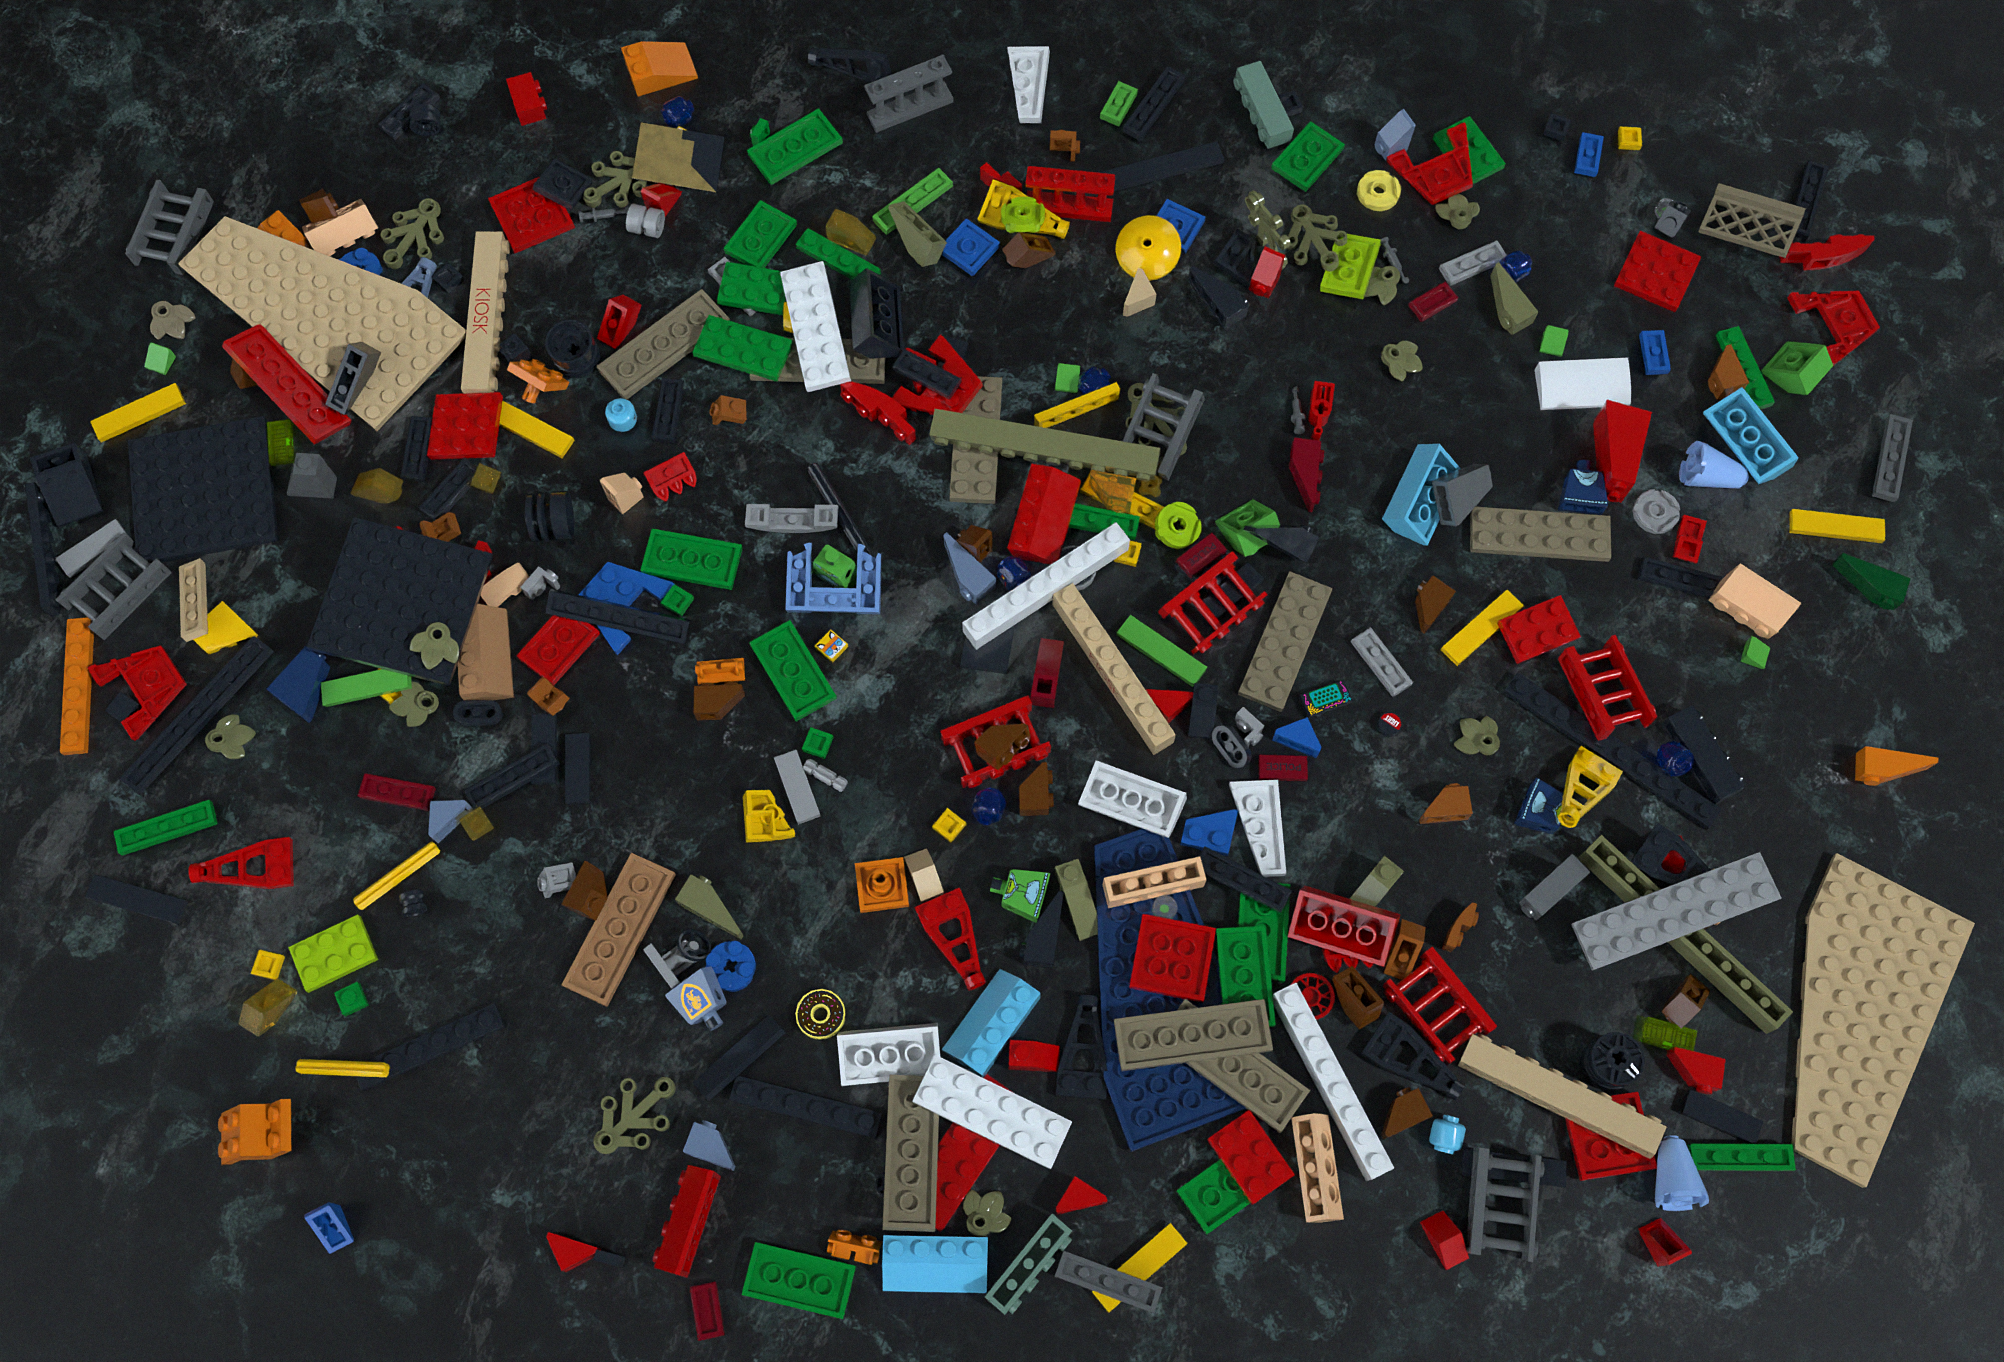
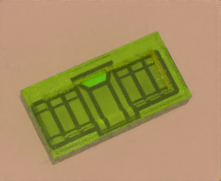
[267,419,294,466]
[1641,1017,1697,1051]

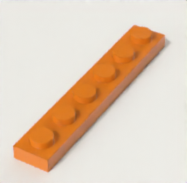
[60,617,94,755]

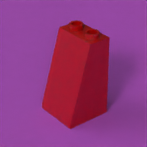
[1593,399,1652,503]

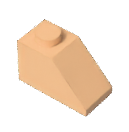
[600,473,643,514]

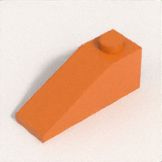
[1855,746,1938,786]

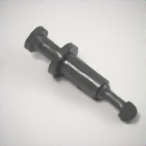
[578,207,629,223]
[1381,237,1409,284]
[1291,386,1306,434]

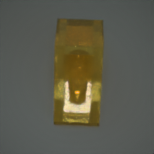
[826,209,876,256]
[351,468,403,504]
[1089,470,1136,513]
[238,978,297,1037]

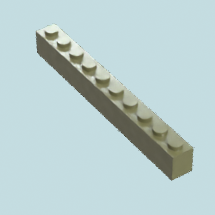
[930,409,1160,482]
[1578,835,1793,1034]

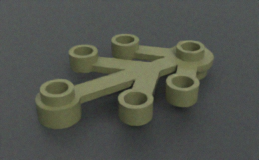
[583,151,647,208]
[1245,190,1291,269]
[381,198,444,269]
[1287,204,1348,271]
[1126,383,1187,456]
[594,1077,676,1154]

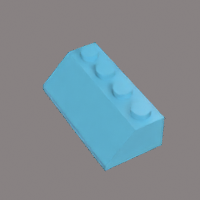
[1703,387,1798,484]
[1382,444,1461,545]
[942,969,1041,1078]
[882,1235,988,1293]

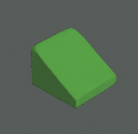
[1539,325,1569,357]
[144,342,176,375]
[1055,363,1080,393]
[1740,636,1770,669]

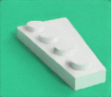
[1007,46,1050,123]
[1229,780,1286,877]

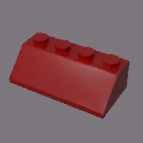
[1007,464,1081,564]
[1288,886,1400,967]
[653,1165,721,1278]

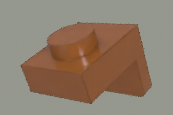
[1050,130,1080,161]
[710,395,747,425]
[419,512,461,542]
[527,677,569,716]

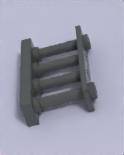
[864,55,953,132]
[125,180,214,275]
[1120,373,1205,481]
[56,532,172,640]
[1466,1147,1544,1262]

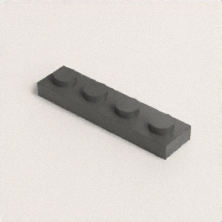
[1872,414,1913,502]
[1055,1251,1163,1314]

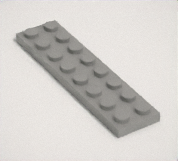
[1571,852,1782,971]

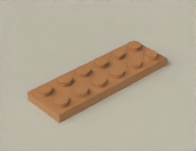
[562,853,676,1007]

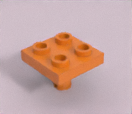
[507,359,569,403]
[855,857,909,913]

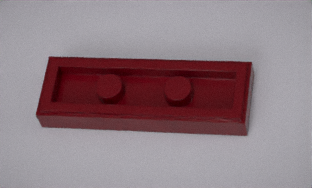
[358,773,436,811]

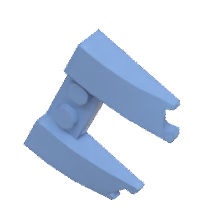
[786,543,881,614]

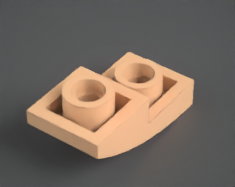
[481,563,529,607]

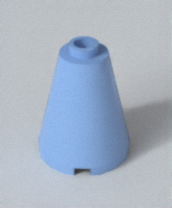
[1679,441,1749,489]
[1655,1135,1709,1211]

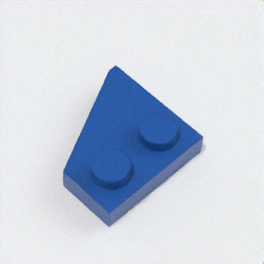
[1180,809,1238,856]

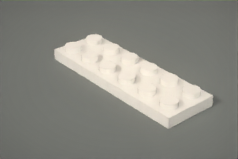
[780,261,851,392]
[912,1055,1072,1169]

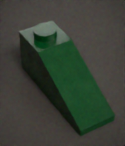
[1832,553,1911,611]

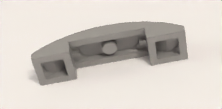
[745,504,838,533]

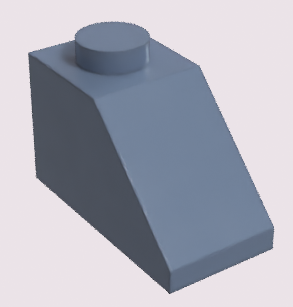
[1374,109,1416,161]
[683,1120,735,1171]

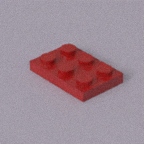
[1497,595,1581,664]
[517,615,600,686]
[1207,1110,1295,1205]

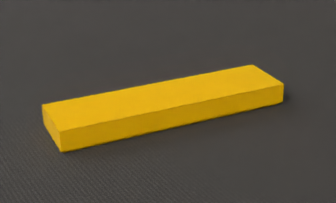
[1034,382,1120,428]
[90,383,186,443]
[499,401,574,458]
[1080,471,1164,530]
[1789,509,1885,543]
[1441,590,1524,666]
[1092,1223,1187,1313]

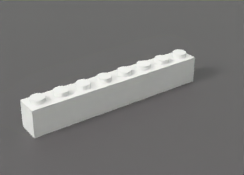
[962,522,1130,650]
[1273,983,1394,1181]

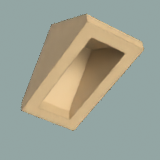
[1123,268,1156,317]
[904,848,944,902]

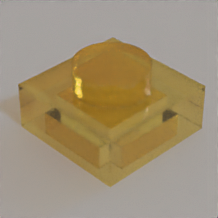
[470,463,501,494]
[459,807,494,841]

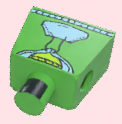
[812,544,857,588]
[990,869,1050,923]

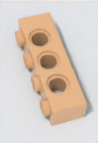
[1102,857,1206,908]
[1291,1113,1344,1223]

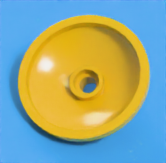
[1116,215,1181,281]

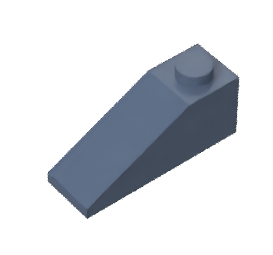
[943,533,996,605]

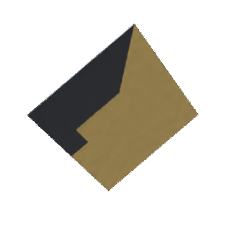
[632,123,725,192]

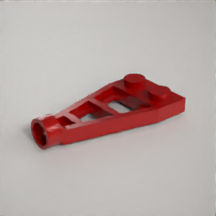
[189,837,294,889]
[915,888,986,990]

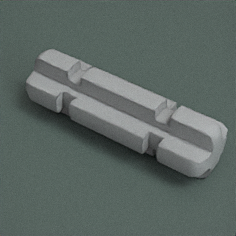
[803,759,848,792]

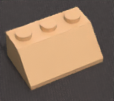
[302,199,378,256]
[1708,563,1801,639]

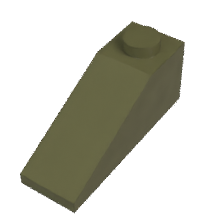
[888,201,947,267]
[1490,262,1538,335]
[1350,856,1404,907]
[1054,859,1098,941]
[675,875,743,940]

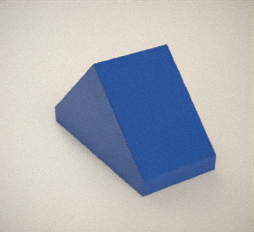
[1272,717,1321,758]
[304,1202,354,1254]

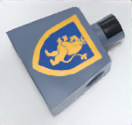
[665,967,726,1031]

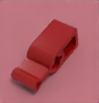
[1308,381,1335,441]

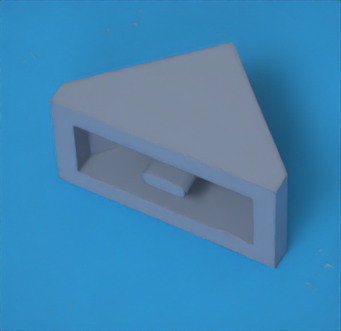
[428,800,473,844]

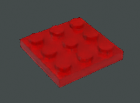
[488,177,575,253]
[1614,231,1701,312]
[427,392,503,459]
[1129,914,1216,1003]
[1565,1092,1657,1181]

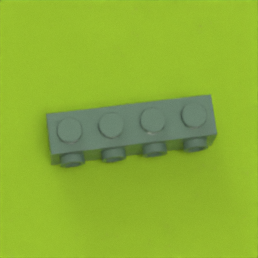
[1233,61,1294,149]
[985,1214,1072,1315]

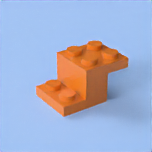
[218,1099,291,1165]

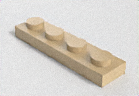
[179,558,208,642]

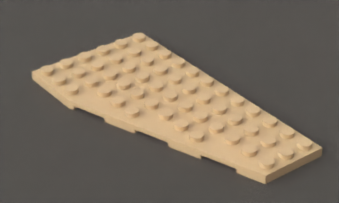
[178,217,467,431]
[1791,853,1975,1188]

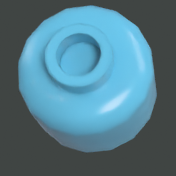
[605,398,637,432]
[1429,1114,1466,1154]

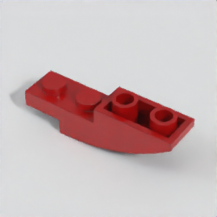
[1780,234,1875,271]
[840,381,916,445]

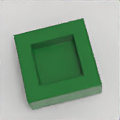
[750,118,770,146]
[661,584,694,617]
[802,727,833,759]
[334,982,369,1017]

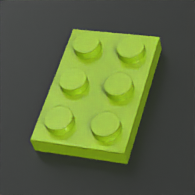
[1320,234,1381,299]
[288,915,378,993]

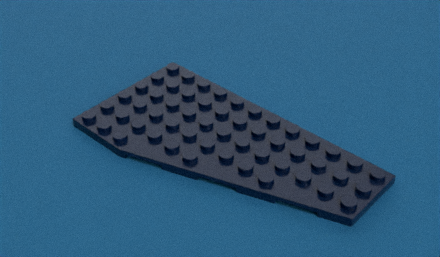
[1094,829,1247,1152]

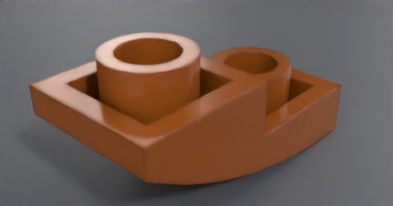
[1442,902,1479,952]

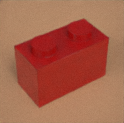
[506,72,547,126]

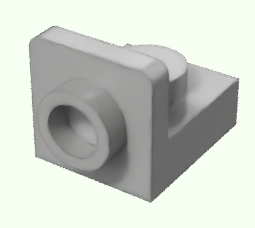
[521,567,560,600]
[1235,707,1264,746]
[537,863,576,898]

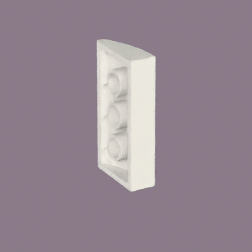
[1535,358,1631,410]
[1078,761,1187,838]
[837,1023,940,1086]

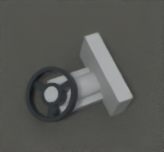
[643,929,711,989]

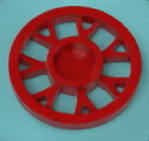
[1291,973,1335,1020]

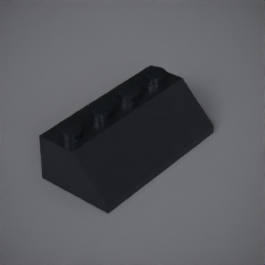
[849,268,904,359]

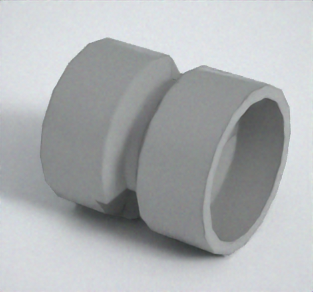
[626,204,665,238]

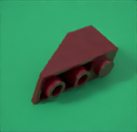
[1289,438,1324,512]
[1031,638,1064,708]

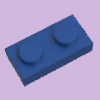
[1574,132,1604,177]
[1639,330,1671,375]

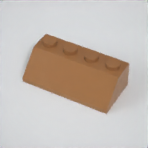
[458,604,514,700]

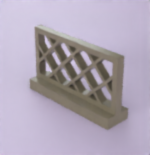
[1699,183,1806,258]

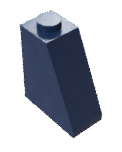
[267,646,330,723]

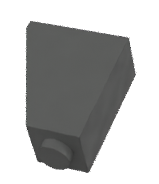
[287,453,337,498]
[1432,464,1493,526]
[1519,854,1590,921]

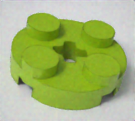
[1001,197,1045,233]
[1155,502,1201,549]

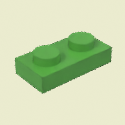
[1100,81,1138,126]

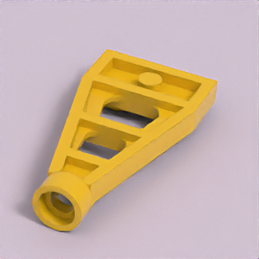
[978,180,1070,239]
[1558,746,1623,828]

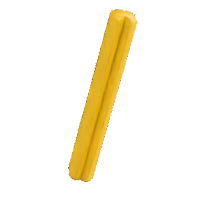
[353,842,440,910]
[295,1059,390,1077]

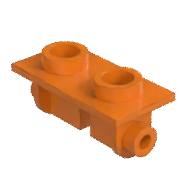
[695,658,745,685]
[827,1230,883,1265]

